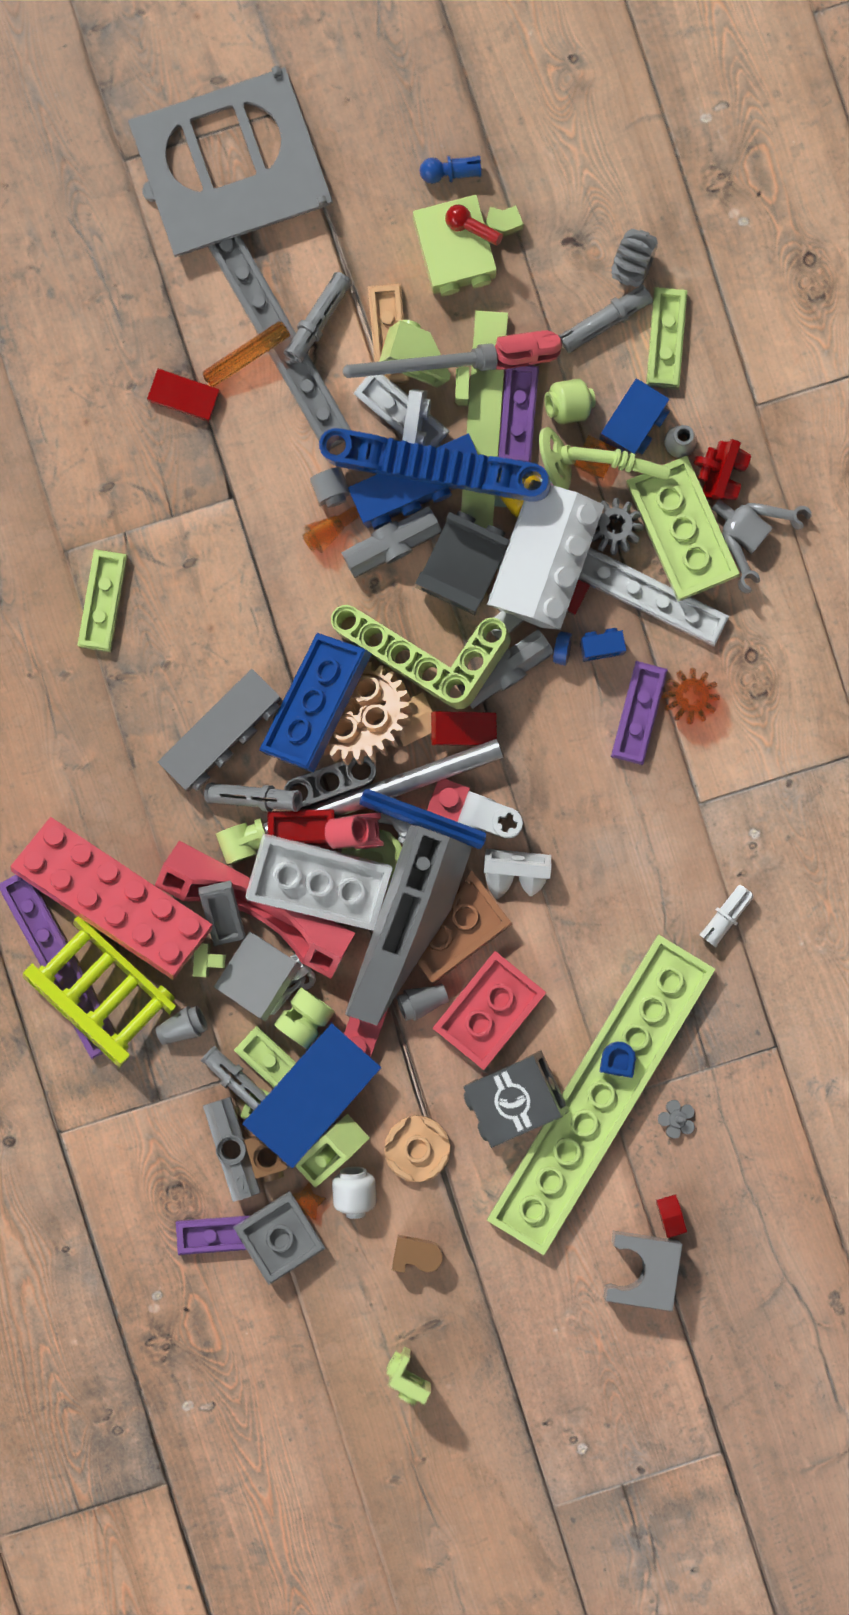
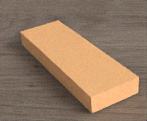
[368,284,409,384]

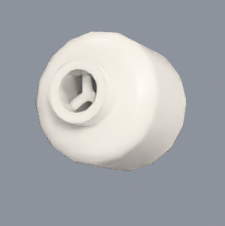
[332,1167,377,1219]

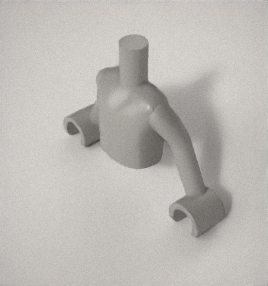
[712,499,812,594]

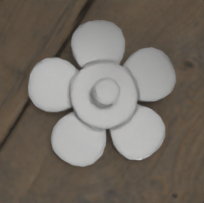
[658,1100,695,1138]

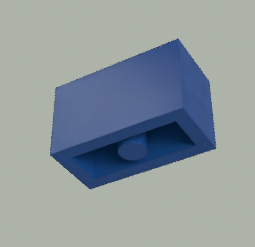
[599,378,670,455]

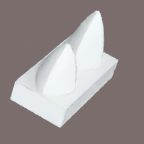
[484,849,551,900]

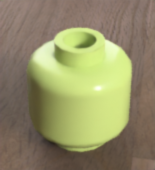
[544,379,596,424]

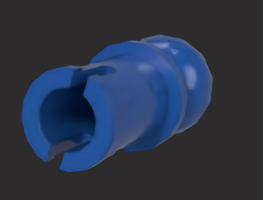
[419,155,482,184]

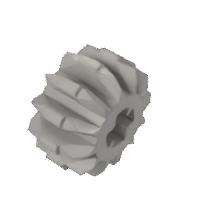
[611,228,658,287]
[592,498,643,555]

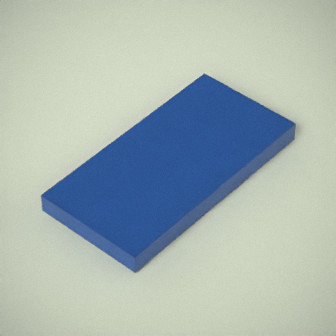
[259,633,372,773]
[242,1023,382,1169]

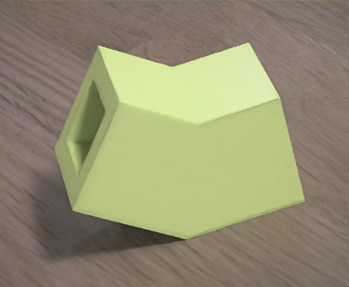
[485,205,523,237]

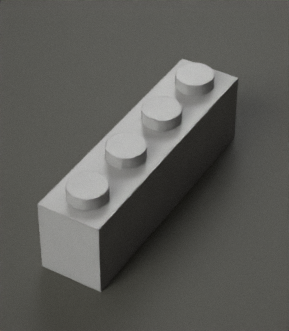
[158,669,282,792]

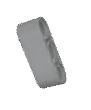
[284,756,376,809]

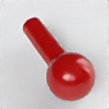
[445,204,503,246]

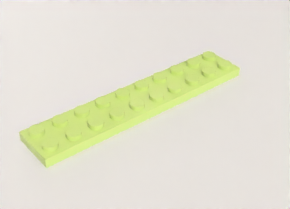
[487,934,715,1255]

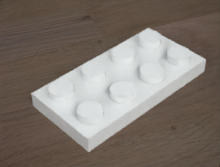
[245,833,393,931]

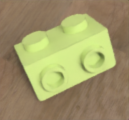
[386,1347,431,1405]

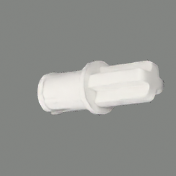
[699,885,754,948]

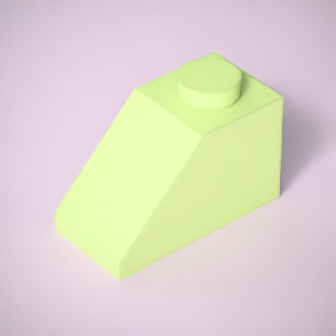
[379,320,451,388]
[295,1114,370,1188]

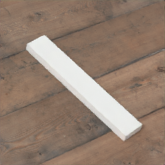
[579,548,729,647]

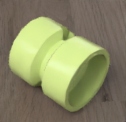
[274,987,336,1049]

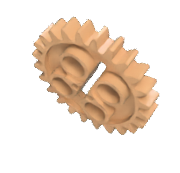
[323,662,413,765]

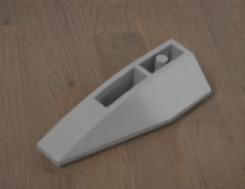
[345,825,472,1025]

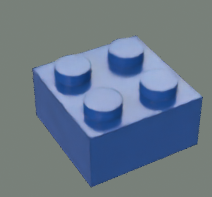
[580,628,626,662]

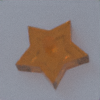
[292,1182,326,1220]

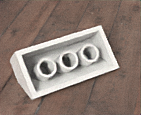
[487,480,604,630]

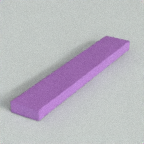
[0,875,117,1060]

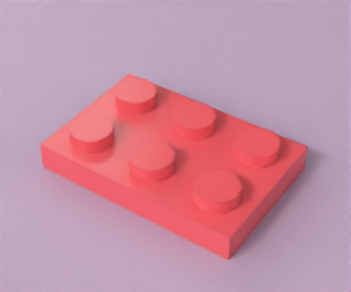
[432,951,547,1070]

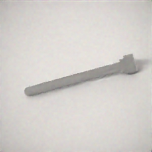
[343,343,497,378]

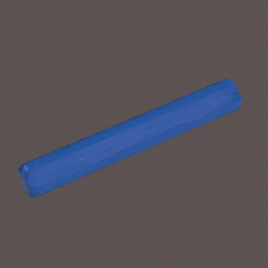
[360,789,487,849]

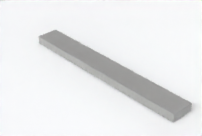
[208,236,351,449]

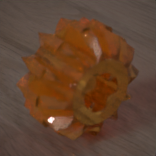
[663,668,720,725]

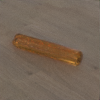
[202,321,290,387]

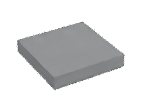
[214,931,302,1022]
[233,1191,326,1285]

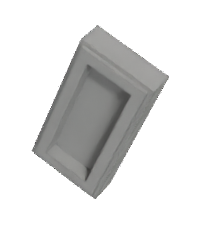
[198,880,246,946]

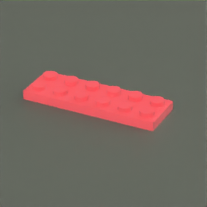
[10,817,212,980]

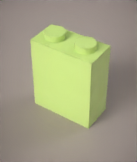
[413,195,497,296]

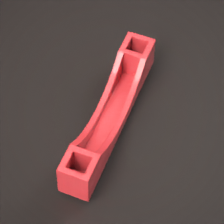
[155,841,355,979]

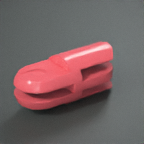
[495,330,562,370]

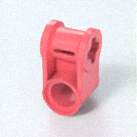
[325,813,384,849]

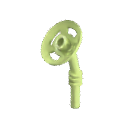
[539,427,670,490]

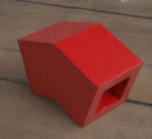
[656,1194,687,1238]

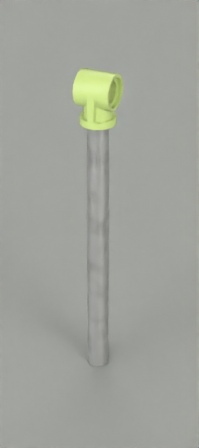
[216,739,503,865]

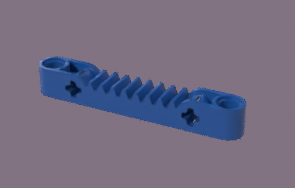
[319,428,551,502]

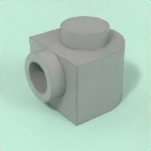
[310,467,351,508]

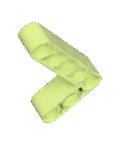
[331,605,511,709]

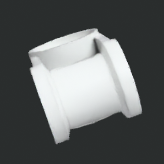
[457,791,523,839]

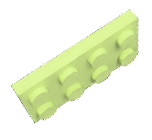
[626,456,740,602]

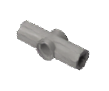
[341,506,442,578]
[457,629,554,709]
[203,1097,261,1202]

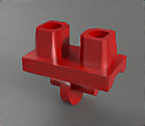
[693,439,752,500]

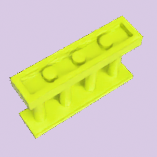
[23,916,176,1068]

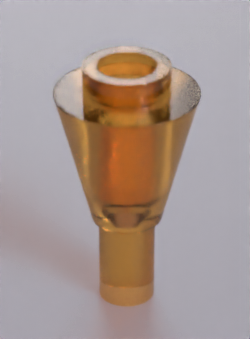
[302,506,360,553]

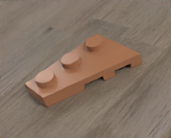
[417,871,512,984]

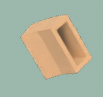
[398,692,433,746]

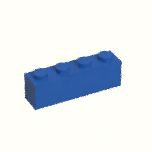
[348,433,478,529]

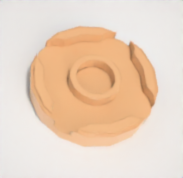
[384,1115,450,1182]

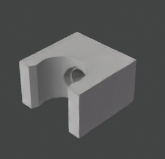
[603,1230,682,1311]

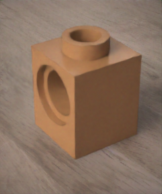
[244,1136,289,1182]

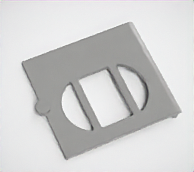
[128,66,333,257]

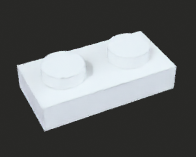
[402,389,431,446]

